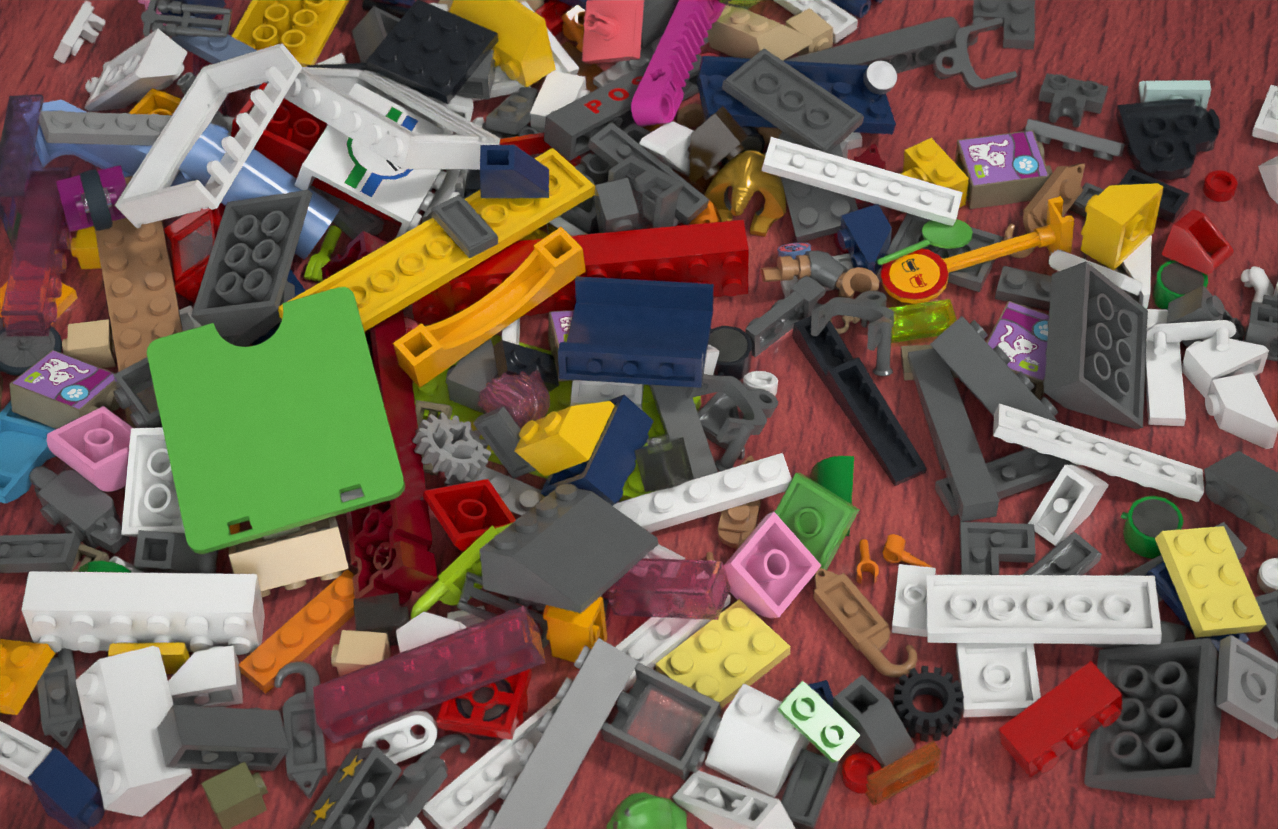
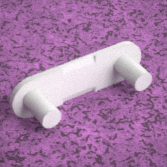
[1147,320,1236,355]

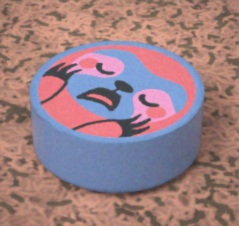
[777,243,811,259]

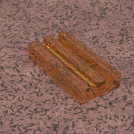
[866,741,941,806]

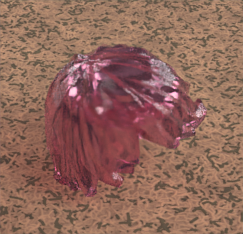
[477,370,550,429]

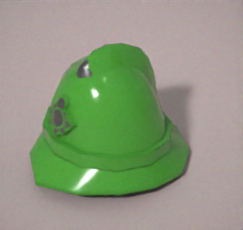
[606,792,687,829]

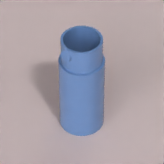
[178,123,340,260]

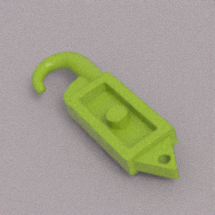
[410,523,512,620]

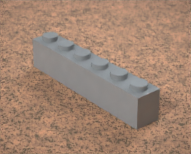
[480,638,638,829]

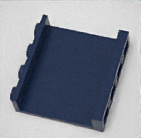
[558,277,714,388]

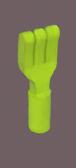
[304,226,342,282]

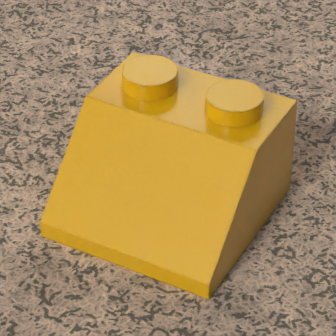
[1081,183,1163,270]
[514,401,615,477]

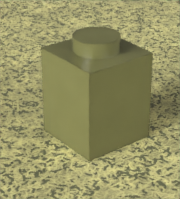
[201,762,268,829]

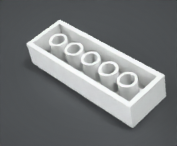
[22,571,265,655]

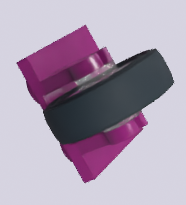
[56,165,127,232]

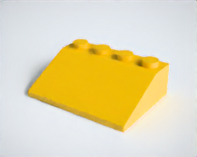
[232,0,349,67]

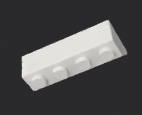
[75,646,192,817]

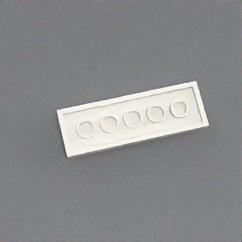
[926,575,1162,644]

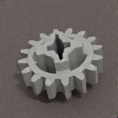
[413,413,491,481]

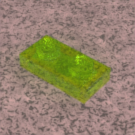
[889,299,957,343]

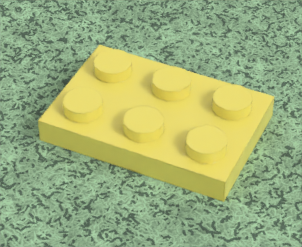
[1155,526,1266,638]
[655,599,790,717]

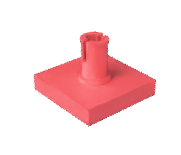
[582,0,644,64]

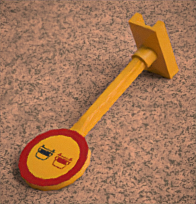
[881,196,1074,304]

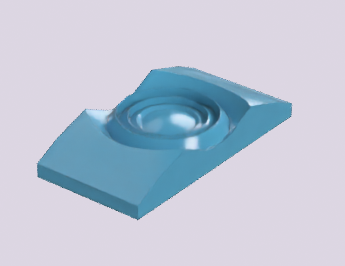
[0,401,56,504]

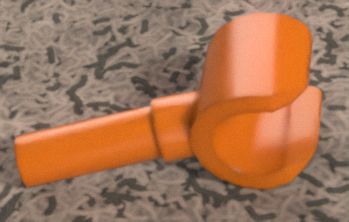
[883,534,932,567]
[856,539,879,584]

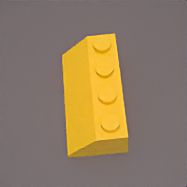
[448,0,556,88]

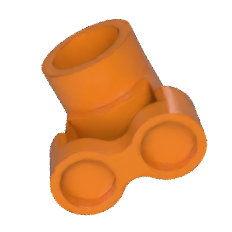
[561,4,586,53]

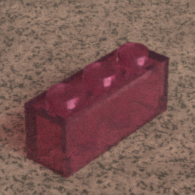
[605,558,731,620]

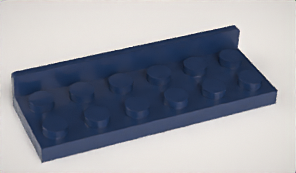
[697,56,896,134]

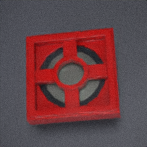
[436,656,532,740]

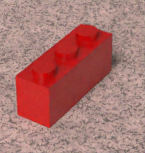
[999,661,1123,778]

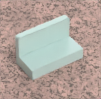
[1139,80,1211,110]

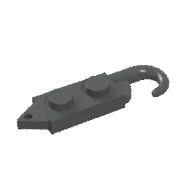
[31,640,84,748]
[274,662,328,799]
[371,733,470,829]

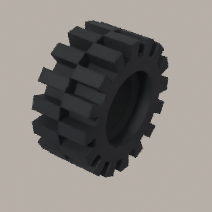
[892,666,964,742]

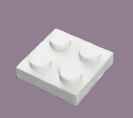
[956,643,1041,717]

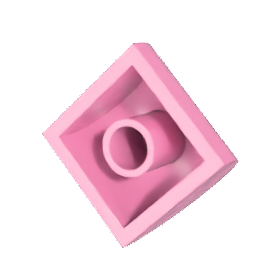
[47,406,133,492]
[721,512,822,618]

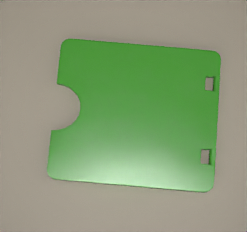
[147,287,405,554]

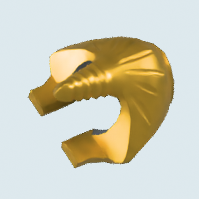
[705,151,786,237]

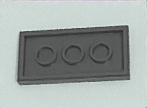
[722,48,864,153]

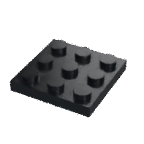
[366,0,498,104]

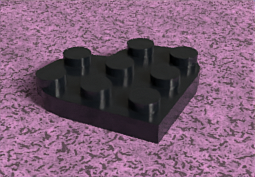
[1116,99,1220,180]

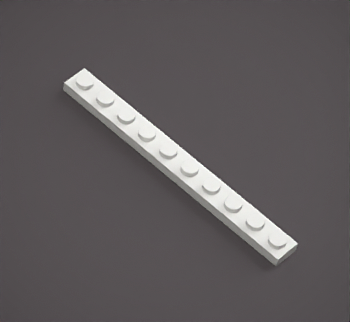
[422,573,731,829]

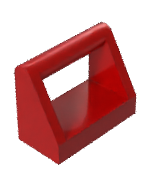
[1161,209,1234,274]

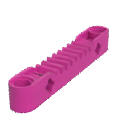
[631,0,726,126]

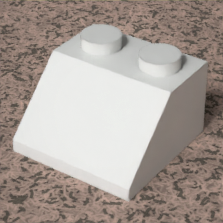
[705,683,810,798]

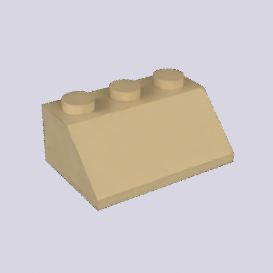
[707,2,813,61]
[229,516,349,597]

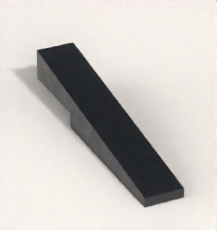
[792,316,927,486]

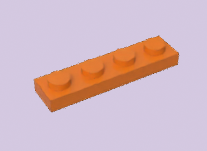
[238,569,365,693]

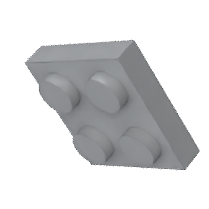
[1216,635,1278,739]

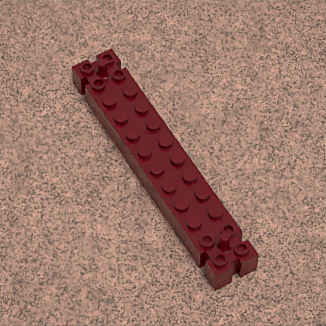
[321,231,437,614]

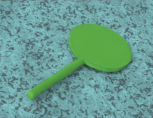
[877,219,973,265]

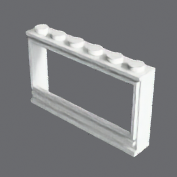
[115,43,302,228]
[284,67,500,169]

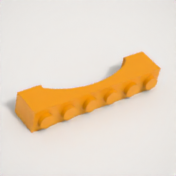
[393,227,585,388]

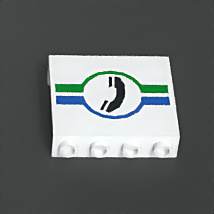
[294,83,451,238]

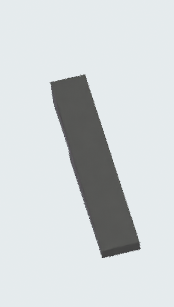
[907,348,1000,522]

